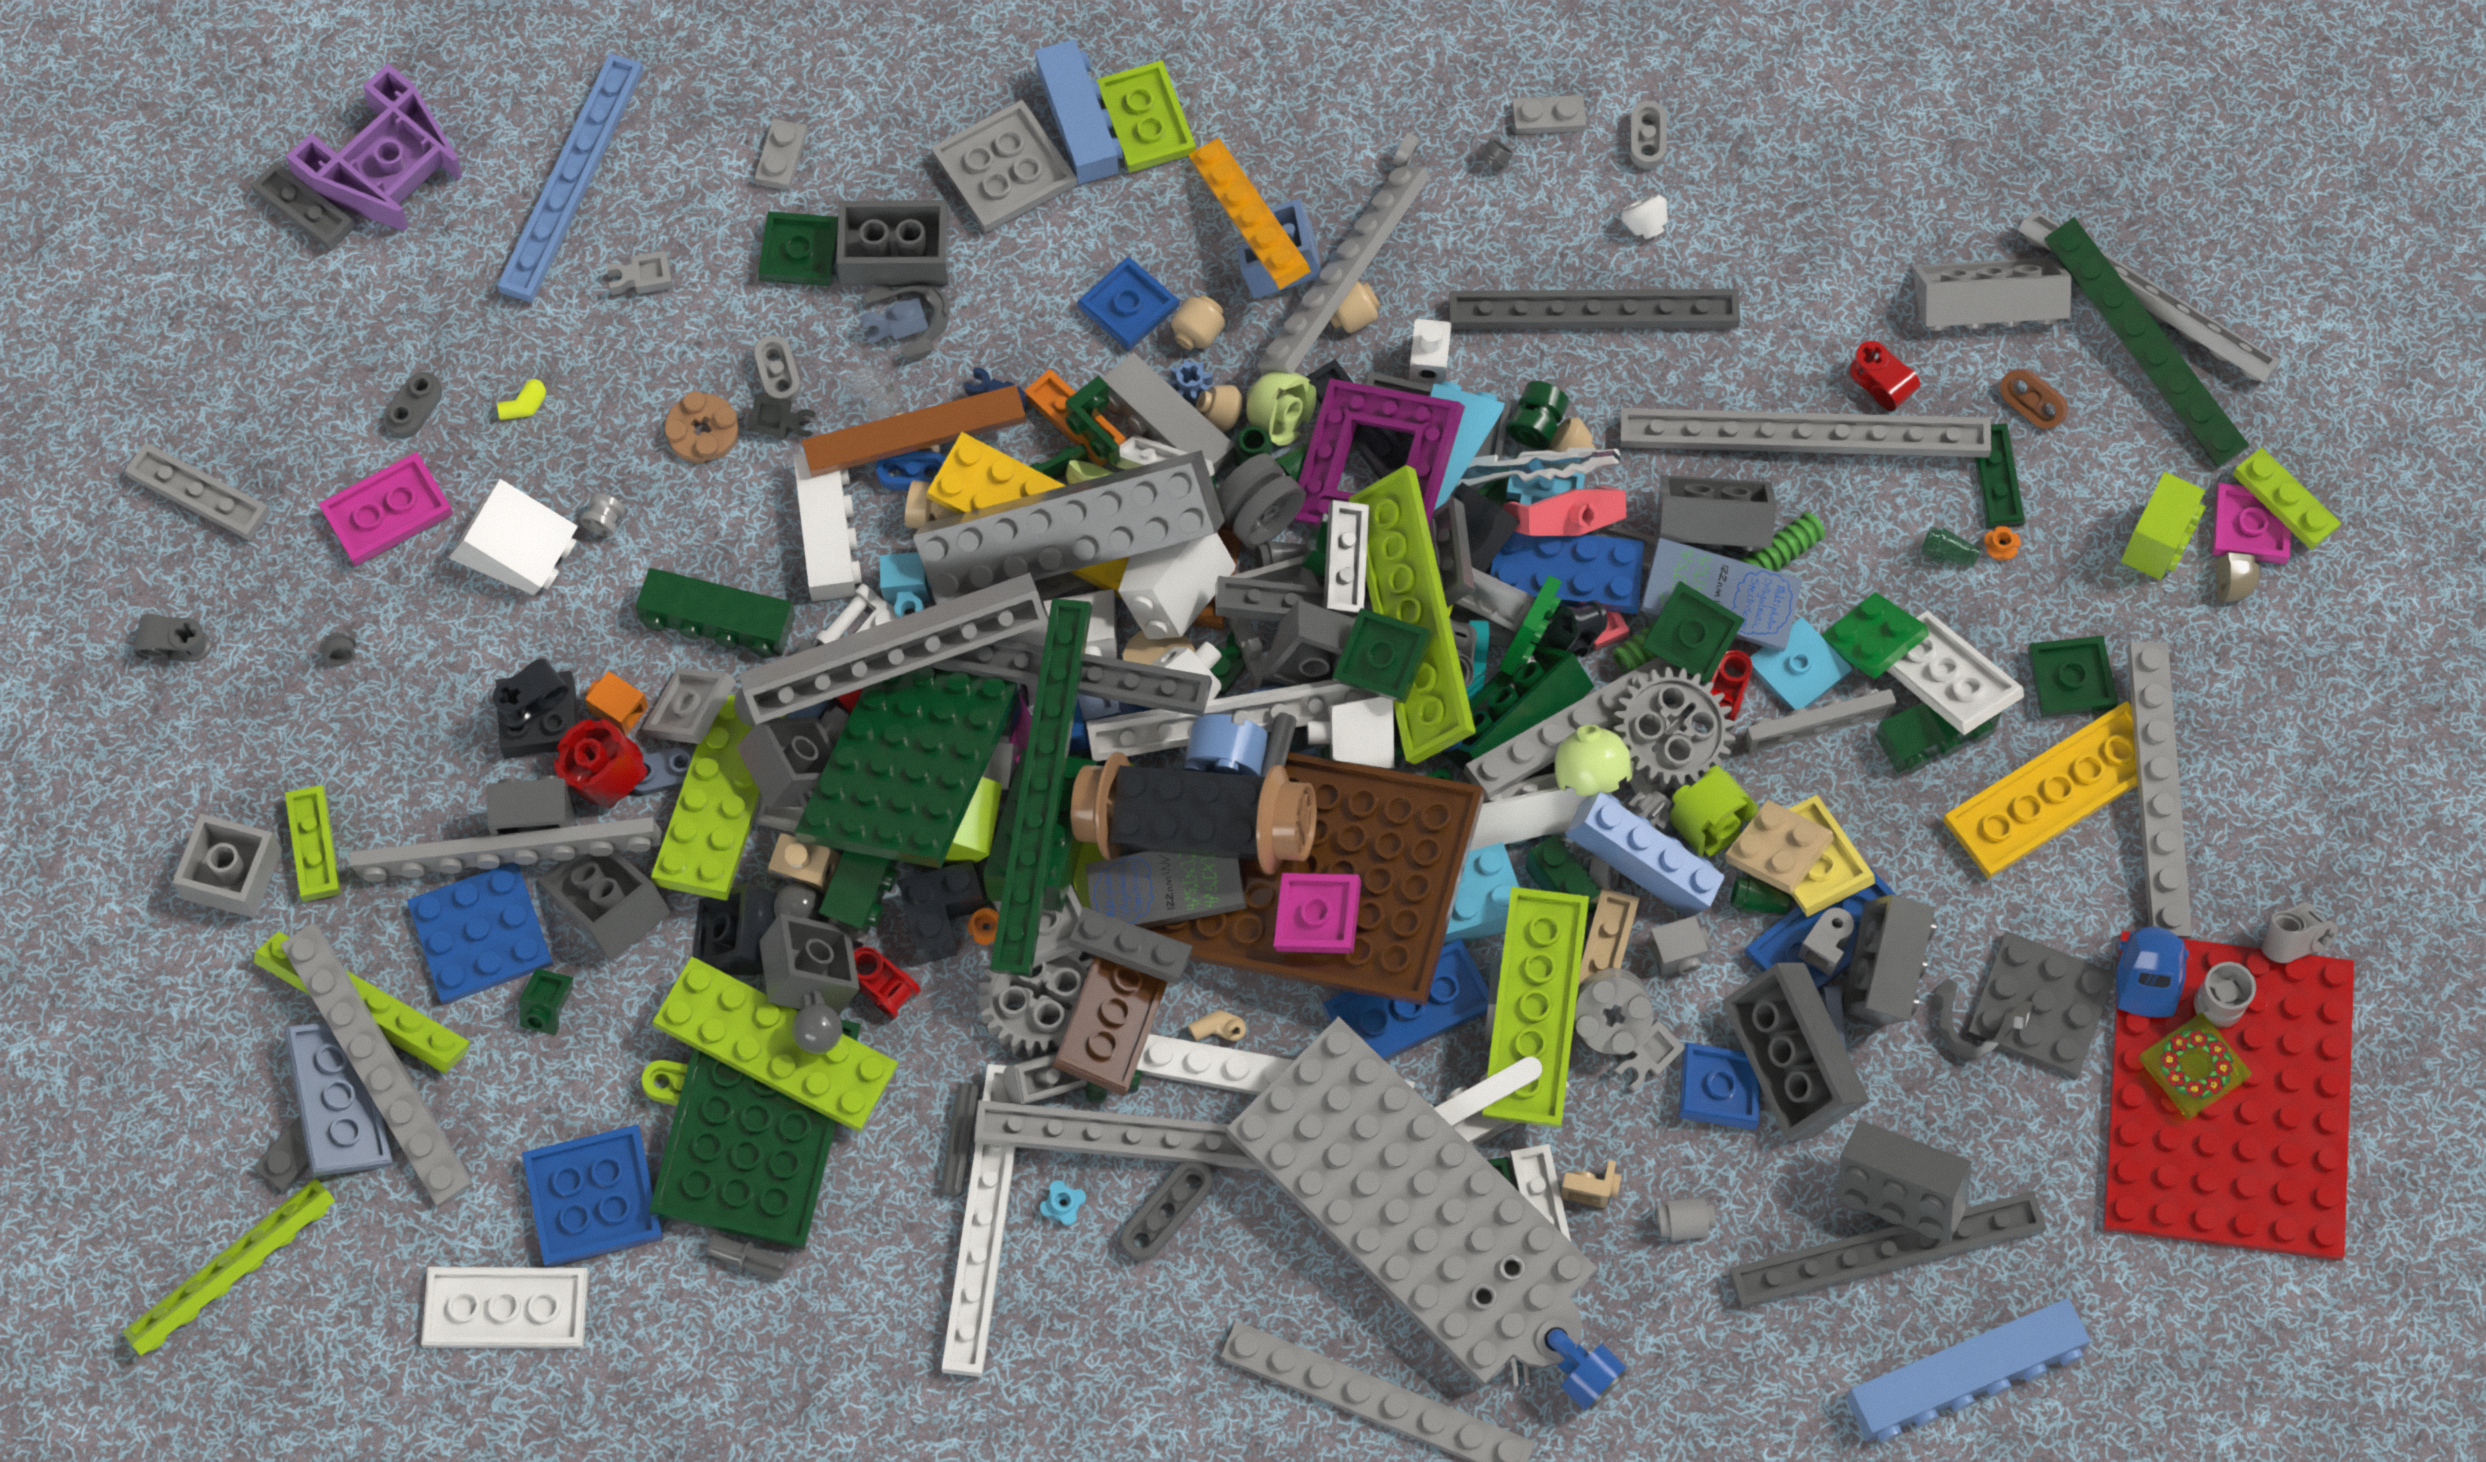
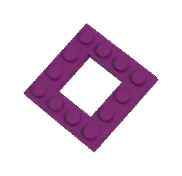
[1293,379,1465,526]

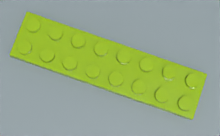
[1348,465,1476,764]

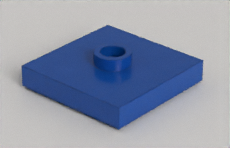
[1077,256,1180,351]
[1678,1042,1761,1130]

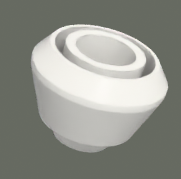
[1621,194,1668,239]

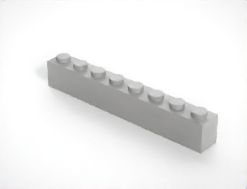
[739,573,1048,725]

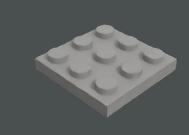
[930,99,1077,233]

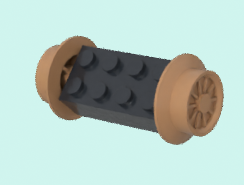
[1071,752,1317,874]

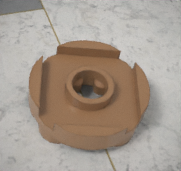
[665,391,739,464]

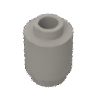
[1656,1197,1716,1241]

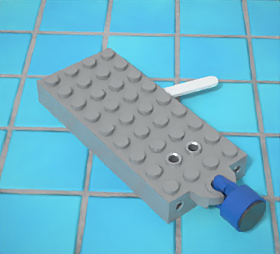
[1226,1016,1627,1411]

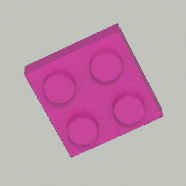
[2212,483,2291,564]
[1273,873,1361,953]

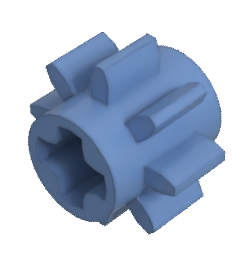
[1168,359,1213,407]

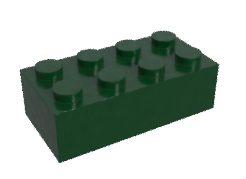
[983,749,1097,913]

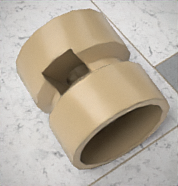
[905,480,958,530]

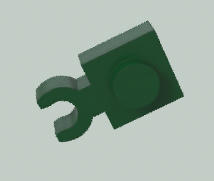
[1210,630,1246,696]

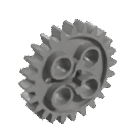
[1611,667,1736,790]
[978,950,1092,1058]

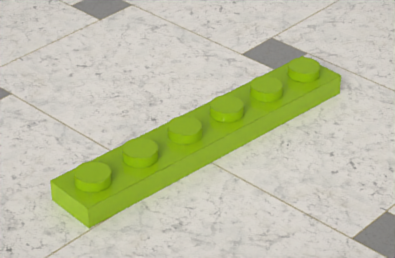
[253,931,470,1074]
[122,1178,335,1356]

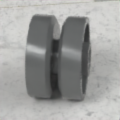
[1216,454,1306,549]

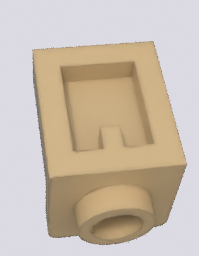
[1561,1160,1622,1209]

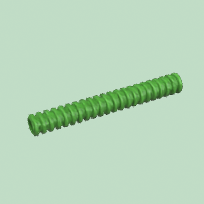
[1613,512,1825,674]

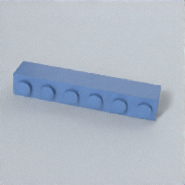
[1846,1298,2091,1443]

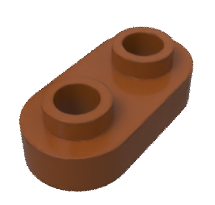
[2000,368,2068,429]

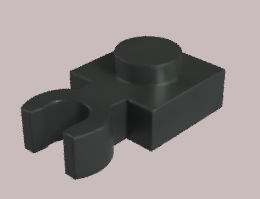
[749,394,816,438]

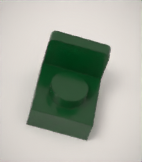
[519,968,573,1035]

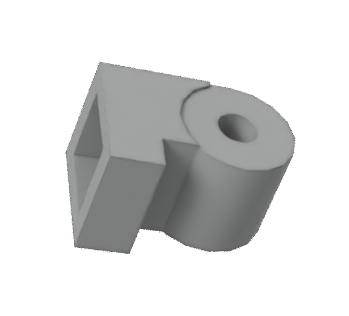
[1798,908,1854,977]

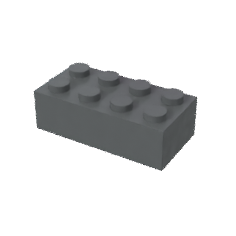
[1722,962,1870,1140]

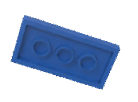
[1490,531,1644,614]
[1745,862,1896,992]
[1322,938,1489,1061]

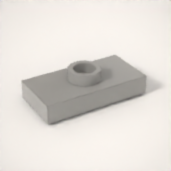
[1455,567,1534,632]

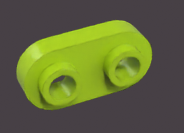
[642,1060,688,1106]

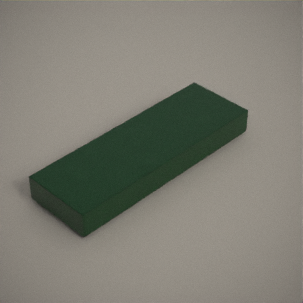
[1974,423,2025,529]

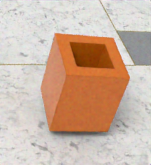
[585,671,649,736]

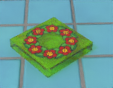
[2138,1012,2252,1120]

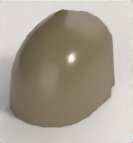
[2216,552,2260,602]

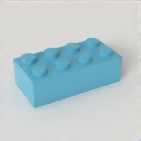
[1443,842,1519,946]

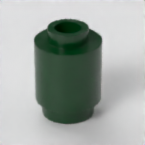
[1235,426,1272,467]

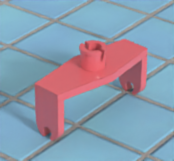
[1502,486,1627,536]

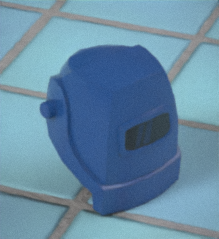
[2116,926,2189,1017]

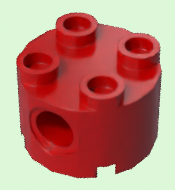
[554,718,647,810]

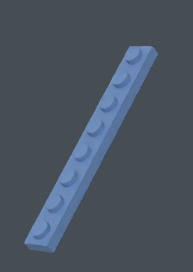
[497,53,644,303]

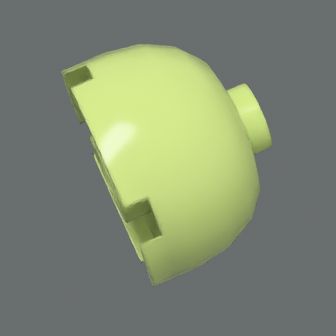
[1246,371,1317,446]
[1555,725,1633,796]

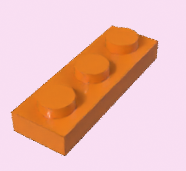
[1024,369,1126,467]

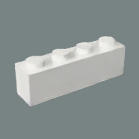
[793,454,862,602]
[1470,773,1612,851]

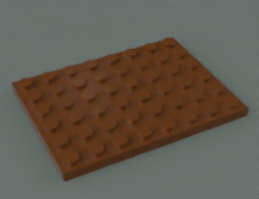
[1147,750,1486,1006]

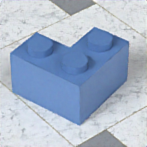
[1236,198,1321,299]

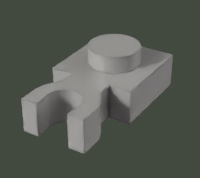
[606,251,673,295]
[1612,1020,1685,1091]

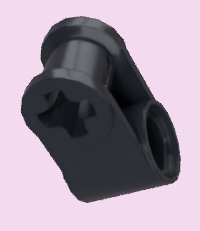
[1544,600,1608,658]
[493,658,569,728]

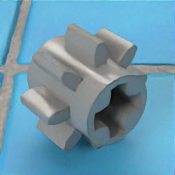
[1628,790,1674,834]

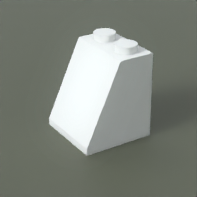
[449,479,577,595]
[1118,532,1236,639]

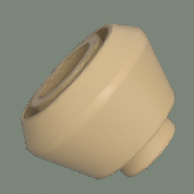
[1196,385,1242,433]
[1547,417,1594,465]

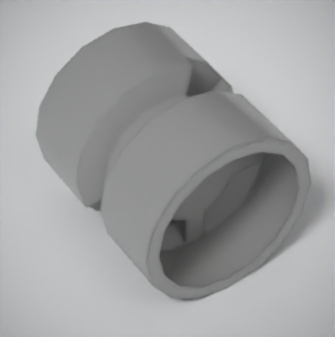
[2193,962,2256,1028]

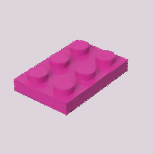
[319,452,454,566]

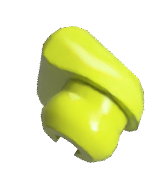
[497,379,546,420]

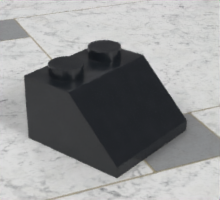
[692,883,777,976]

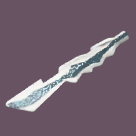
[1457,447,1620,487]

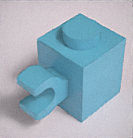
[880,552,931,619]

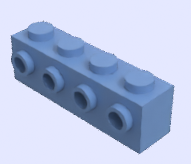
[1035,39,1123,185]
[1564,792,1725,918]

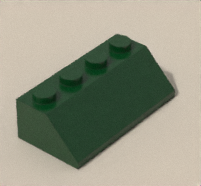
[1442,641,1595,771]

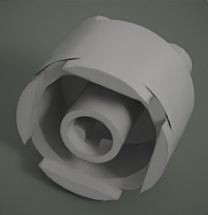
[1574,968,1653,1055]

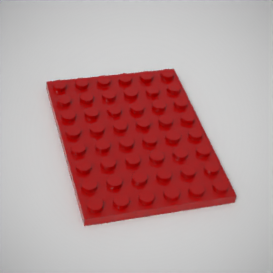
[2103,931,2354,1261]

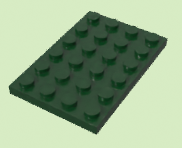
[794,666,1022,868]
[649,1009,861,1250]

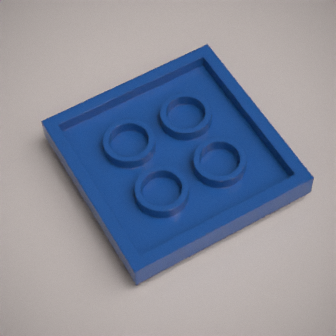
[407,862,554,1005]
[522,1124,663,1268]

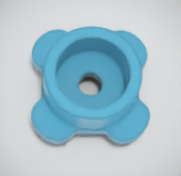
[1040,1180,1086,1226]

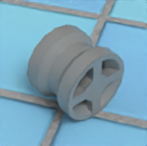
[580,493,626,538]

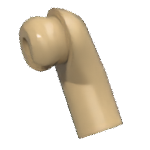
[1187,1010,1247,1042]

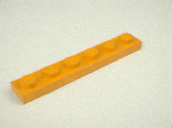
[1188,137,1311,290]

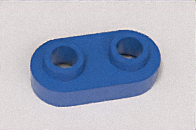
[876,451,946,491]

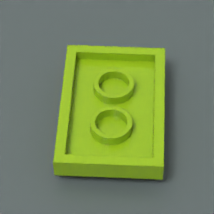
[1096,60,1196,173]

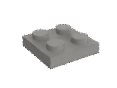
[642,668,736,744]

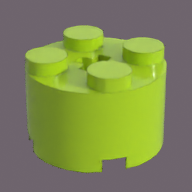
[1670,765,1758,857]

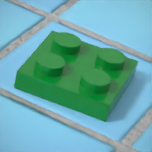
[1498,575,1562,675]
[1821,592,1929,680]

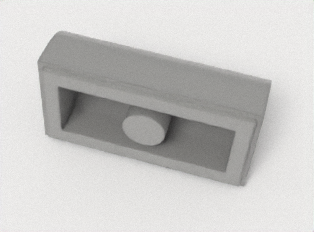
[1003,1053,1087,1104]

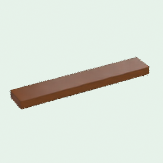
[802,385,1026,477]

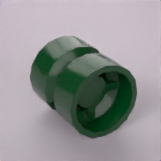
[1506,381,1570,450]

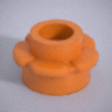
[1984,526,2021,561]
[967,908,999,945]

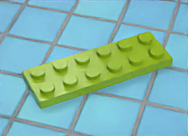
[651,694,789,901]
[1482,887,1589,1128]
[652,956,899,1134]

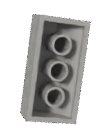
[1912,257,2071,331]

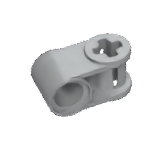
[2262,902,2339,963]

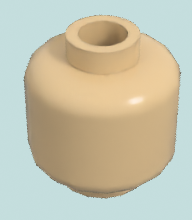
[1330,281,1381,334]
[1171,295,1225,351]

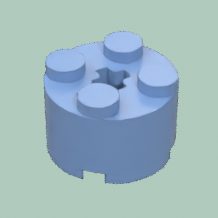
[1183,714,1268,777]

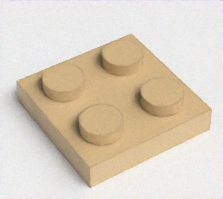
[1725,800,1834,895]

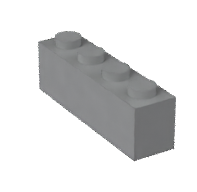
[1102,352,1235,478]

